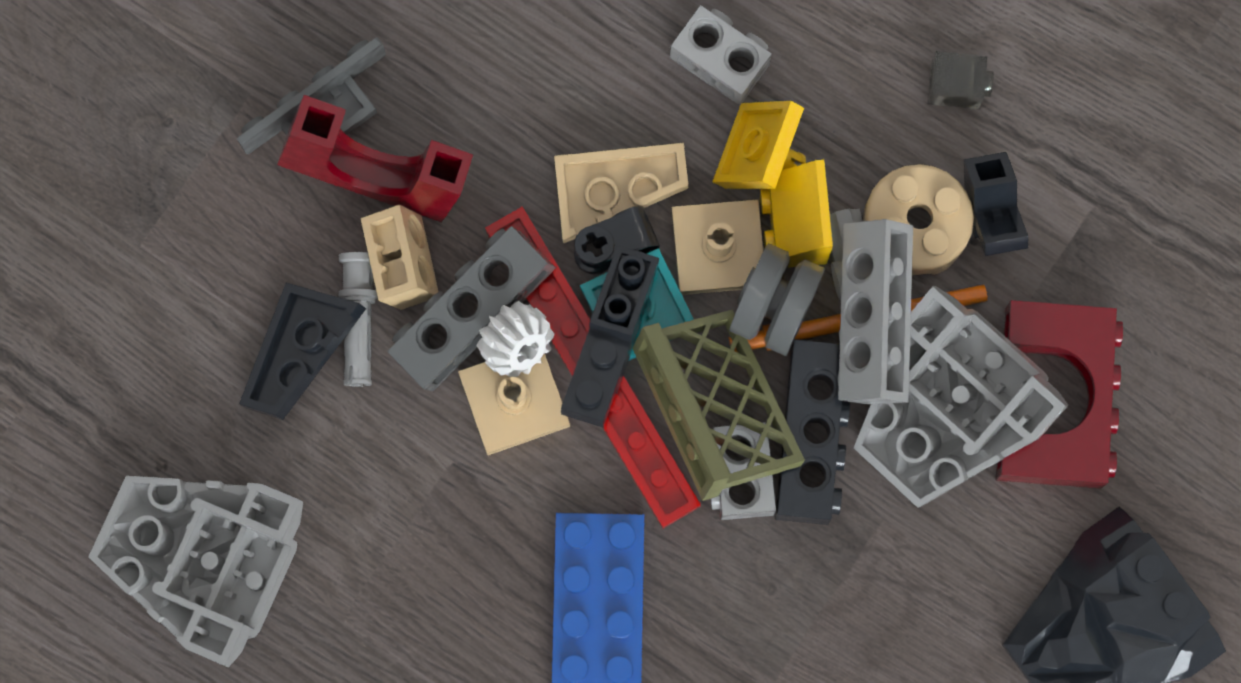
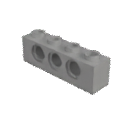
[838,219,913,404]

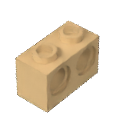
[361,205,439,310]

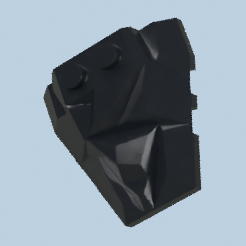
[1002,506,1226,683]

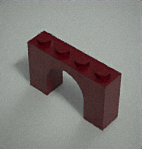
[277,95,473,223]
[996,300,1123,489]

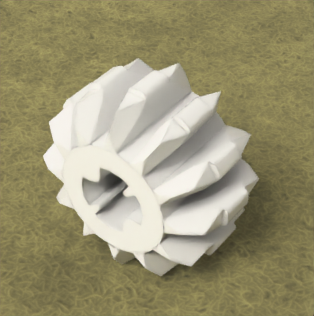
[476,301,555,377]

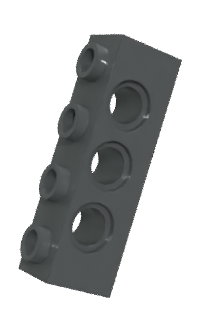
[387,226,556,391]

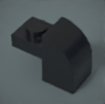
[964,152,1028,256]

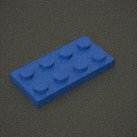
[552,513,644,683]

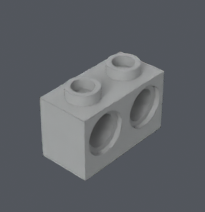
[670,5,772,106]
[710,422,776,520]

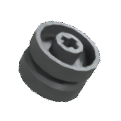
[729,243,825,356]

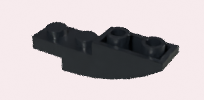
[561,245,659,428]

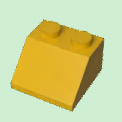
[760,160,833,268]

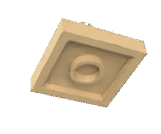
[672,200,763,295]
[458,354,570,456]

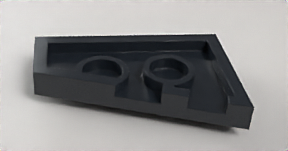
[239,282,367,420]

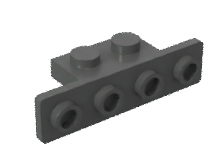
[237,37,386,155]

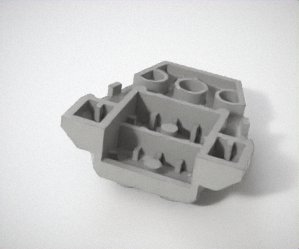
[854,286,1068,508]
[89,476,303,668]

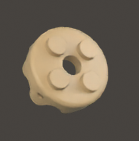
[863,164,974,275]

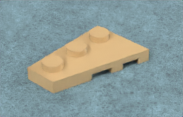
[554,143,688,244]

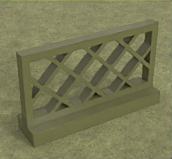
[632,309,805,501]

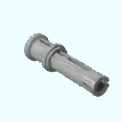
[338,252,377,387]

